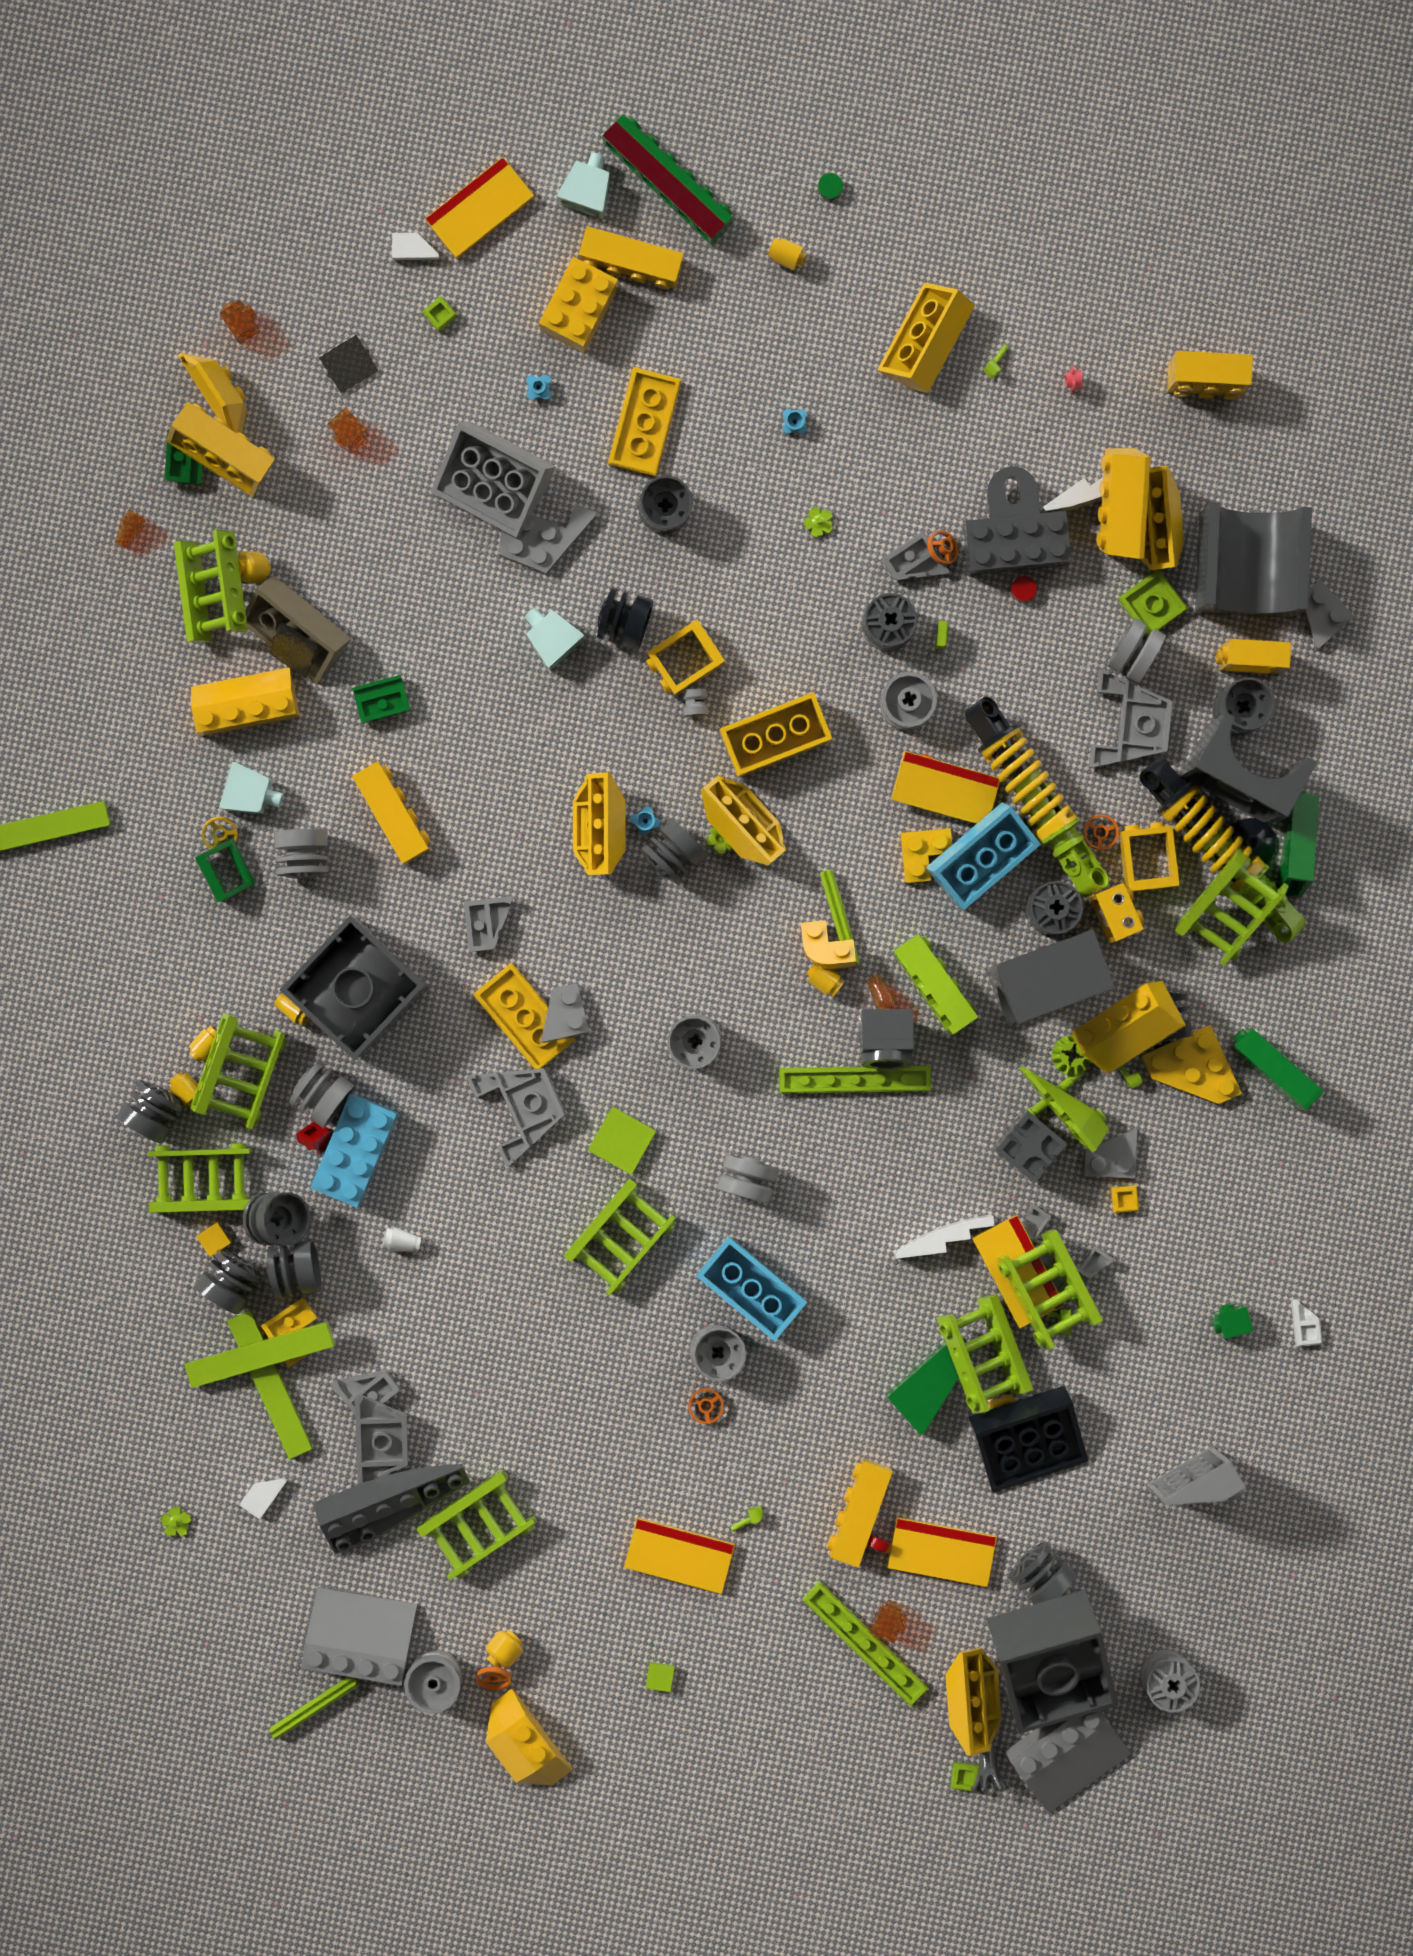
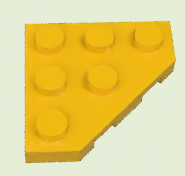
[1141,1025,1242,1104]

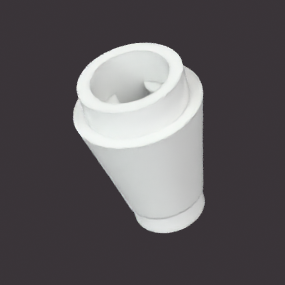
[382,1227,421,1252]

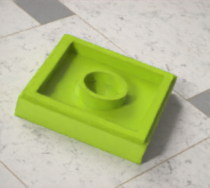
[1117,570,1188,638]
[588,1106,656,1175]

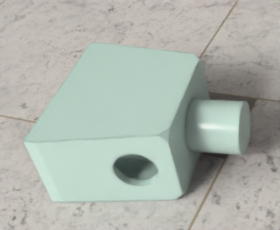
[557,153,610,219]
[524,608,585,671]
[219,762,283,814]

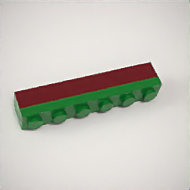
[602,114,732,246]

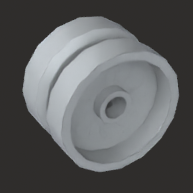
[1107,617,1166,683]
[879,672,937,731]
[717,1154,779,1203]
[404,1650,463,1714]

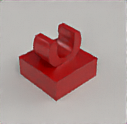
[296,1121,333,1155]

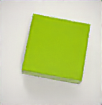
[422,296,458,332]
[935,621,949,650]
[646,1661,675,1693]
[950,1761,979,1792]

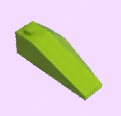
[1018,1065,1109,1153]

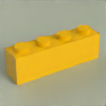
[578,226,684,290]
[352,761,432,865]
[826,1458,893,1568]

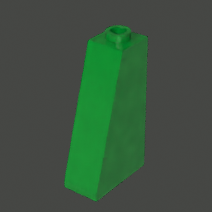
[1277,791,1320,898]
[1230,1028,1324,1110]
[886,1337,972,1435]

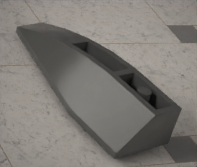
[313,1464,470,1554]

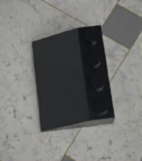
[968,1385,1089,1493]

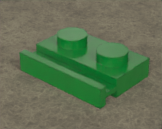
[164,430,202,486]
[352,675,411,724]

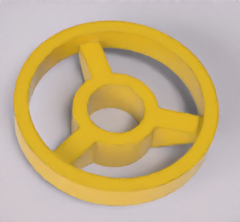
[202,816,238,851]

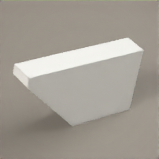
[392,233,439,260]
[1291,1299,1323,1347]
[239,1478,288,1519]

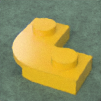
[801,920,856,969]

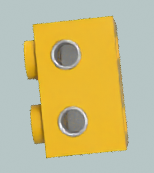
[1089,883,1145,943]

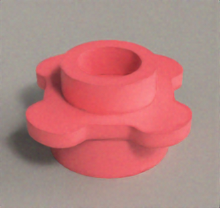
[1065,366,1082,394]

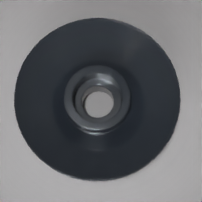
[1231,818,1276,863]

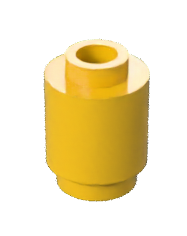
[768,238,807,271]
[806,963,844,997]
[189,1025,217,1063]
[169,1072,198,1108]

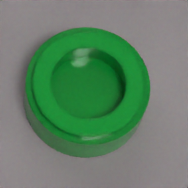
[818,173,843,200]

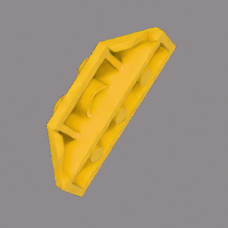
[177,353,247,433]
[1140,465,1184,571]
[573,772,626,875]
[701,775,786,865]
[945,1648,1002,1756]
[486,1688,573,1786]

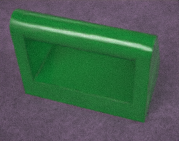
[195,838,256,903]

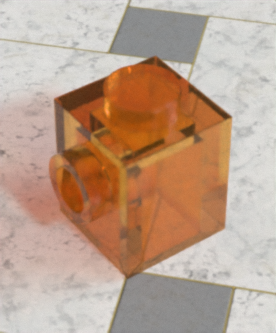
[219,299,260,344]
[327,407,369,451]
[869,1600,908,1643]

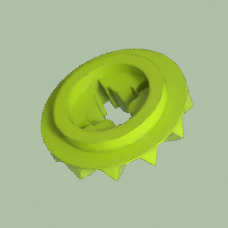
[1052,1035,1091,1075]

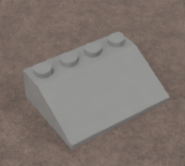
[430,421,556,538]
[1147,1446,1247,1505]
[301,1587,418,1686]
[1005,1710,1131,1813]

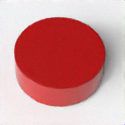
[1011,576,1037,602]
[867,1533,892,1554]

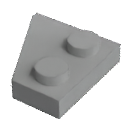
[881,531,950,580]
[464,896,513,952]
[1083,1129,1137,1178]
[330,1369,401,1415]

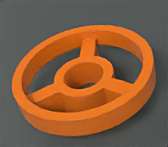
[927,530,959,565]
[1083,814,1119,850]
[688,1388,724,1424]
[476,1667,512,1690]

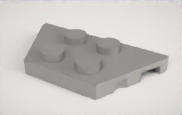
[354,1394,408,1484]

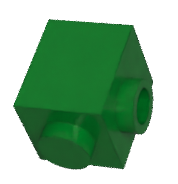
[1211,1303,1254,1339]

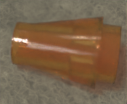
[114,509,146,549]
[866,974,899,1009]

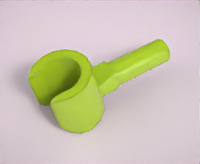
[984,344,1009,379]
[1118,1065,1143,1088]
[731,1506,764,1532]

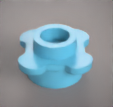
[526,375,551,400]
[782,409,807,435]
[630,806,660,836]

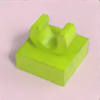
[1048,1307,1073,1335]

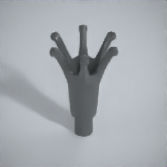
[971,1745,1009,1792]

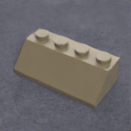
[245,575,351,684]

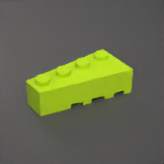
[892,934,978,1035]

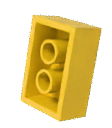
[538,256,619,354]
[1167,351,1253,400]

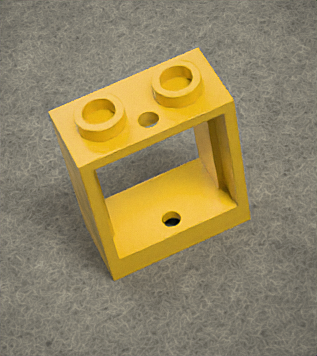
[646,619,725,697]
[1216,639,1291,674]
[1119,822,1180,892]

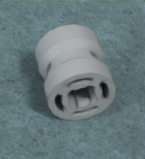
[682,689,709,717]

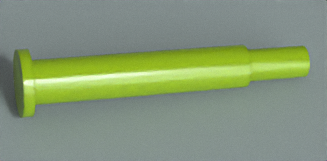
[1026,1072,1085,1119]

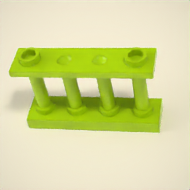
[173,529,248,643]
[1175,850,1288,966]
[190,1013,286,1130]
[148,1143,253,1213]
[563,1178,676,1296]
[998,1230,1103,1350]
[937,1294,1033,1413]
[416,1469,536,1580]

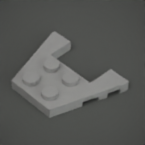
[500,504,597,575]
[1088,669,1173,768]
[467,1068,566,1167]
[1024,1203,1114,1293]

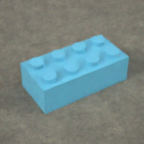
[926,802,1041,910]
[310,1094,400,1208]
[696,1235,807,1342]

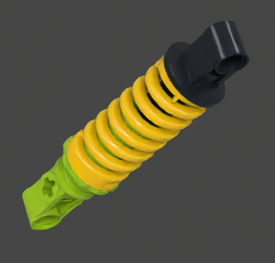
[965,696,1109,897]
[1139,758,1306,943]

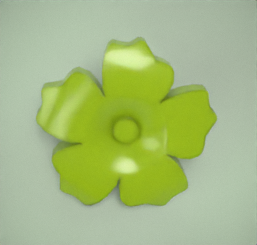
[803,506,833,538]
[705,827,733,855]
[160,1506,192,1537]

